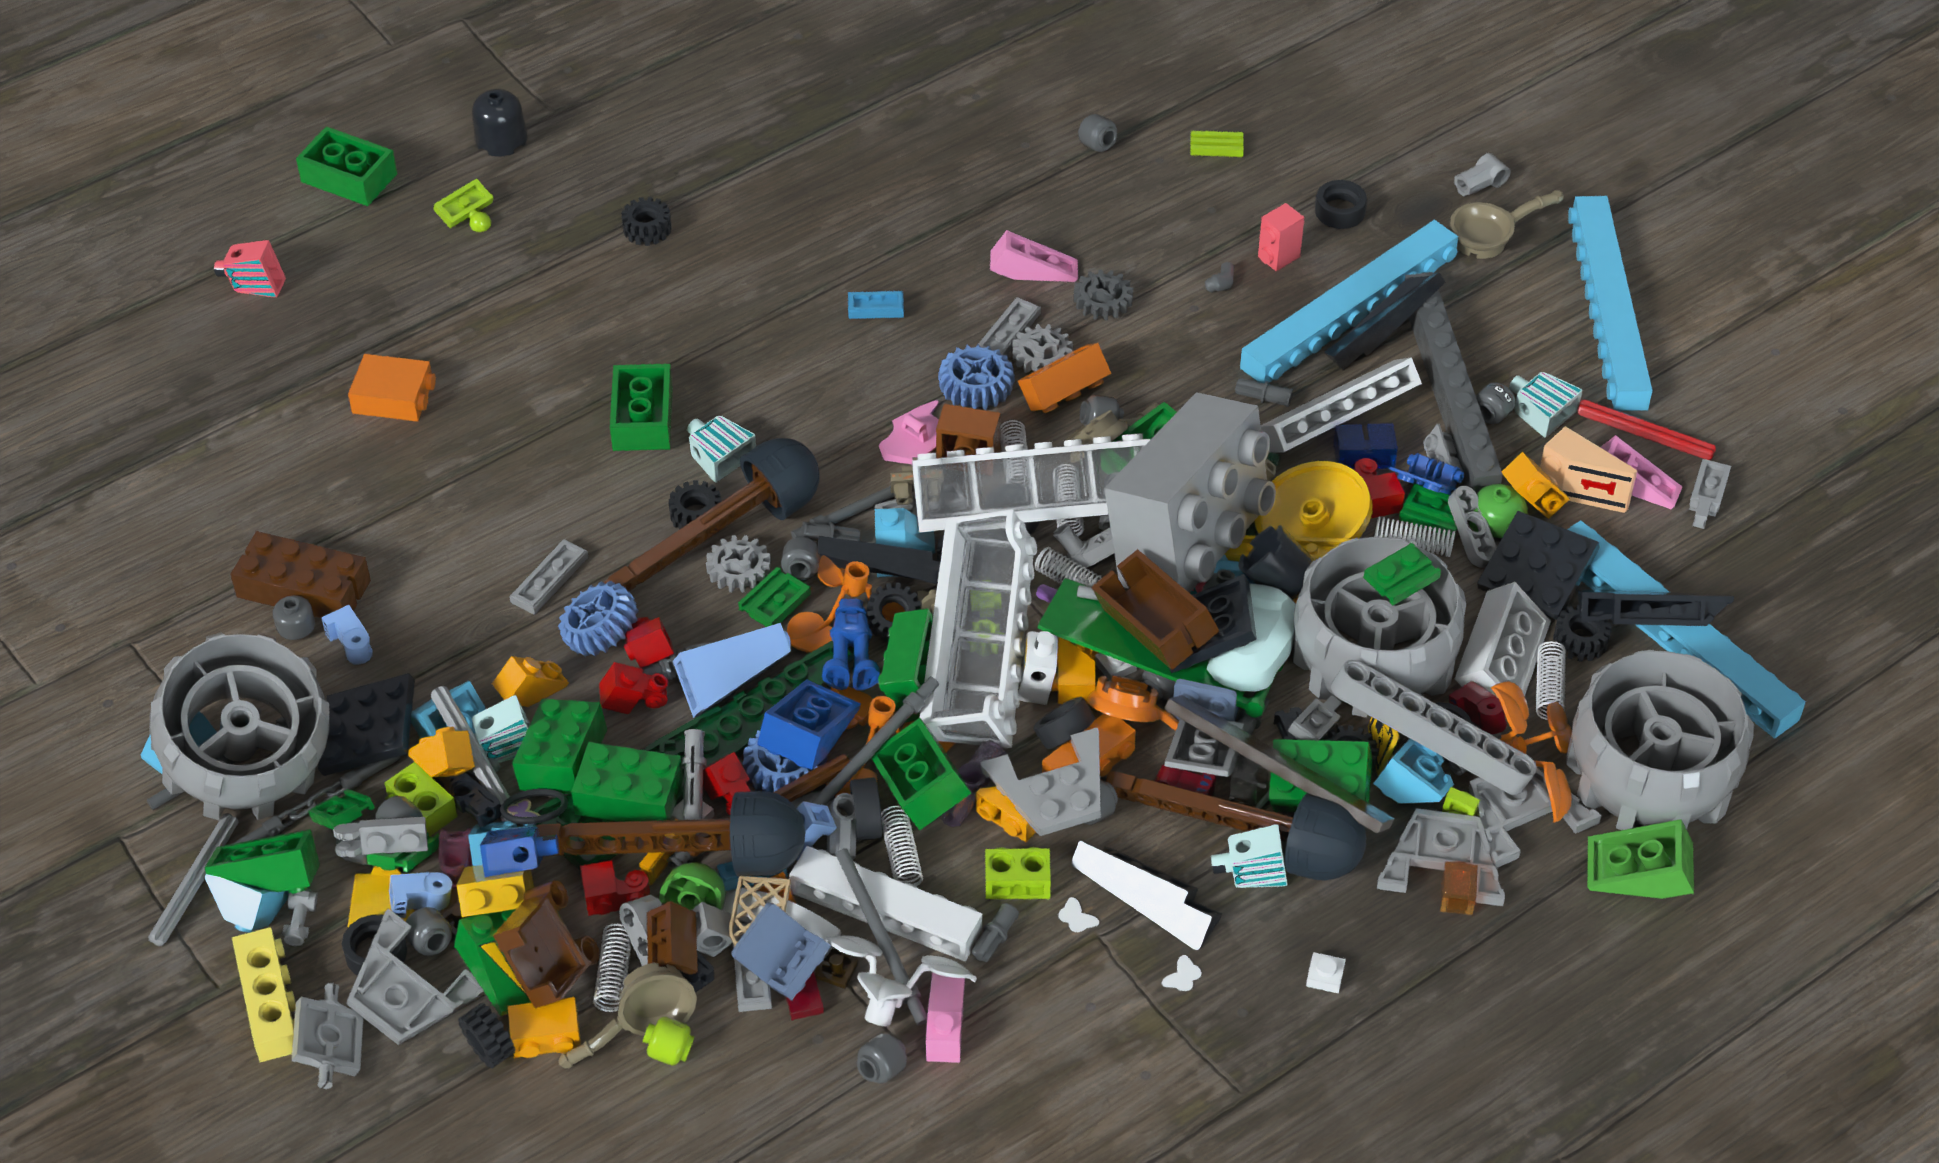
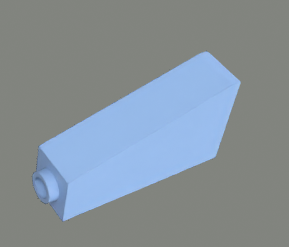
[673,623,791,718]

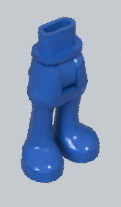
[822,598,880,691]

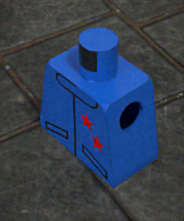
[480,827,559,877]

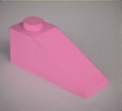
[990,230,1078,282]
[1600,435,1683,509]
[926,973,965,1063]

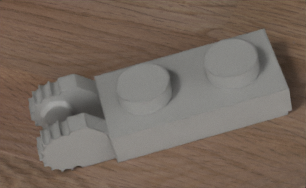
[333,817,428,857]

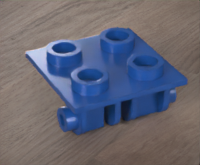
[1389,453,1464,495]

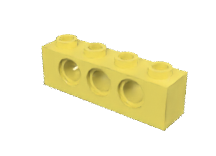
[232,927,296,1063]

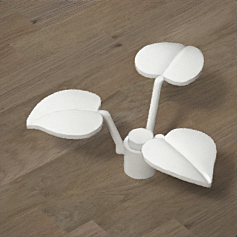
[825,935,977,1026]

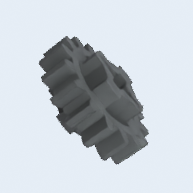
[1073,269,1133,321]

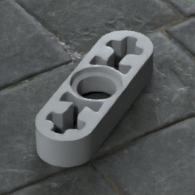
[1448,486,1497,568]

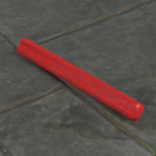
[1577,399,1716,461]

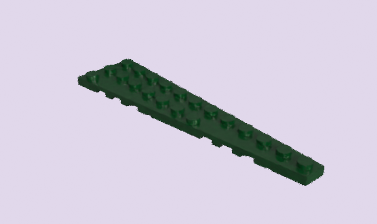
[533,641,854,871]

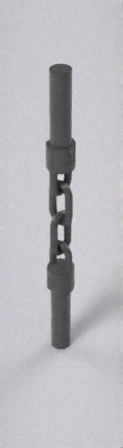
[232,756,401,844]

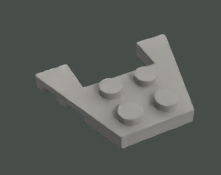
[981,728,1101,836]
[1469,769,1601,868]
[1377,808,1505,906]
[347,908,485,1045]

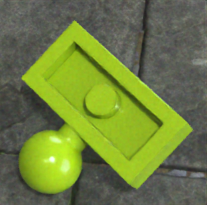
[433,178,494,232]

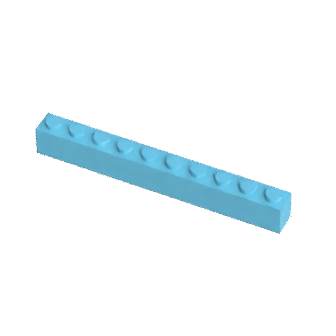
[1568,196,1652,411]
[1240,220,1459,383]
[1567,520,1806,739]

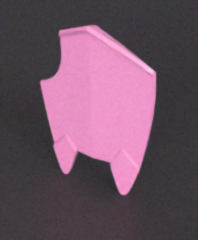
[879,400,939,464]

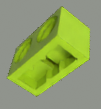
[385,762,458,836]
[985,847,1051,899]

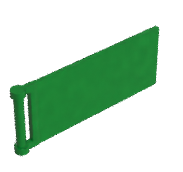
[1037,578,1285,718]

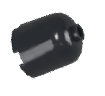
[472,89,528,157]
[1238,525,1314,599]

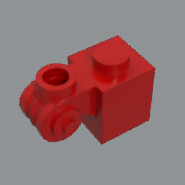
[1353,458,1405,518]
[624,617,674,668]
[599,662,668,714]
[703,752,751,815]
[580,861,650,916]

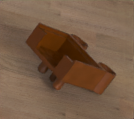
[493,880,600,1009]

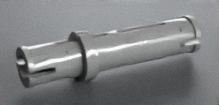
[681,729,707,820]

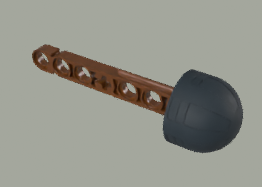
[604,438,820,591]
[1105,771,1366,881]
[536,791,805,877]

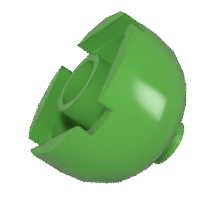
[1469,484,1528,538]
[659,862,726,910]

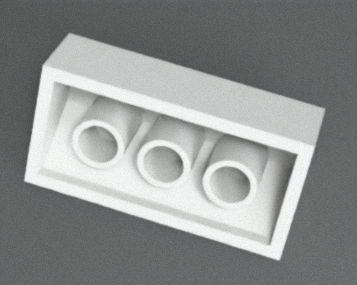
[1455,582,1551,698]

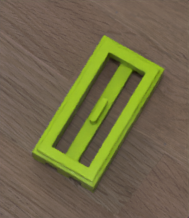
[1190,131,1244,157]

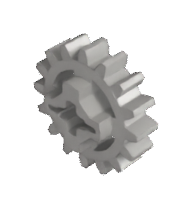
[1012,324,1073,373]
[706,535,771,593]

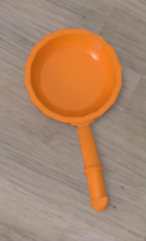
[1087,676,1179,731]

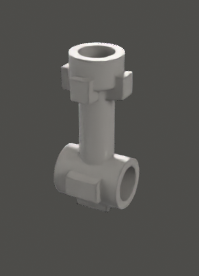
[283,889,318,946]

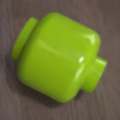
[642,1016,695,1066]

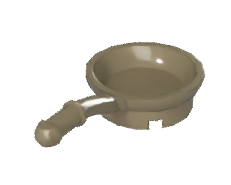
[1450,191,1564,259]
[1064,403,1159,464]
[558,963,697,1068]

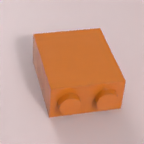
[348,354,436,421]

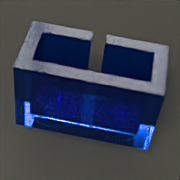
[1333,423,1398,469]

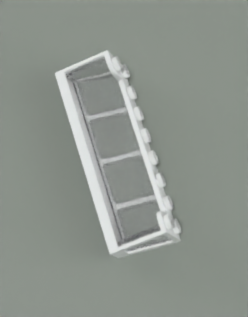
[912,434,1150,532]
[920,509,1037,748]

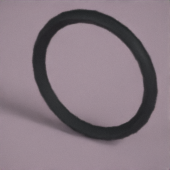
[500,789,568,824]

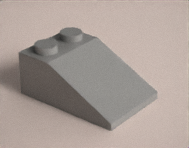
[1165,719,1244,777]

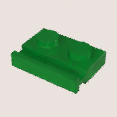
[1399,484,1466,538]
[1363,543,1441,606]
[738,567,811,627]
[308,789,375,830]
[367,832,442,873]

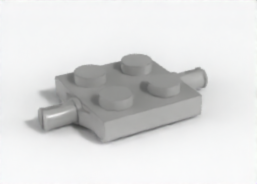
[291,983,363,1089]

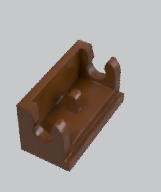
[647,901,698,975]

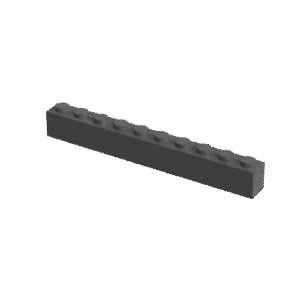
[1405,272,1503,494]

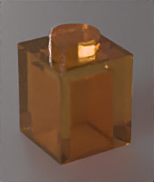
[1440,861,1478,915]

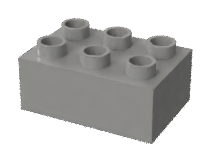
[1104,392,1276,593]

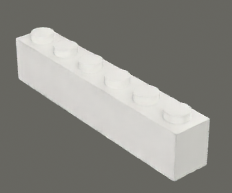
[1261,357,1422,453]
[789,846,982,962]

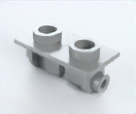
[1423,424,1463,472]

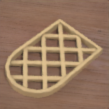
[729,876,791,946]

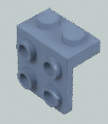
[1172,679,1240,722]
[732,902,831,1000]

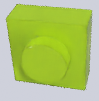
[1442,787,1480,816]

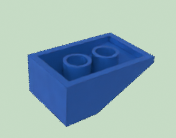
[757,679,861,770]

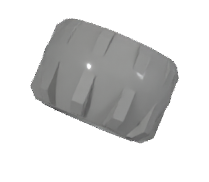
[1291,537,1466,718]
[149,632,329,820]
[1566,650,1754,830]

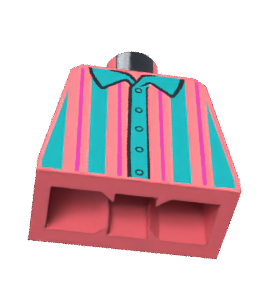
[214,240,286,297]

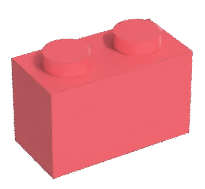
[1258,203,1305,271]

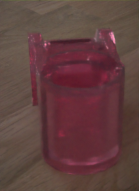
[438,828,473,889]

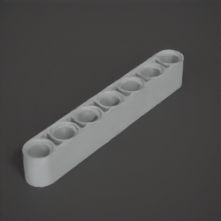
[1331,660,1537,795]

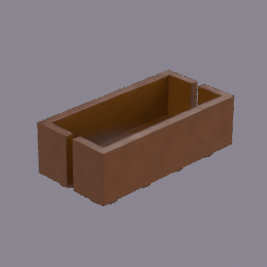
[230,531,371,618]
[1091,549,1219,670]

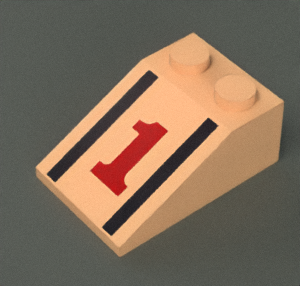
[1540,426,1638,513]

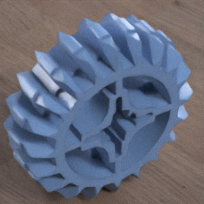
[938,344,1015,410]
[558,581,639,657]
[743,730,827,792]

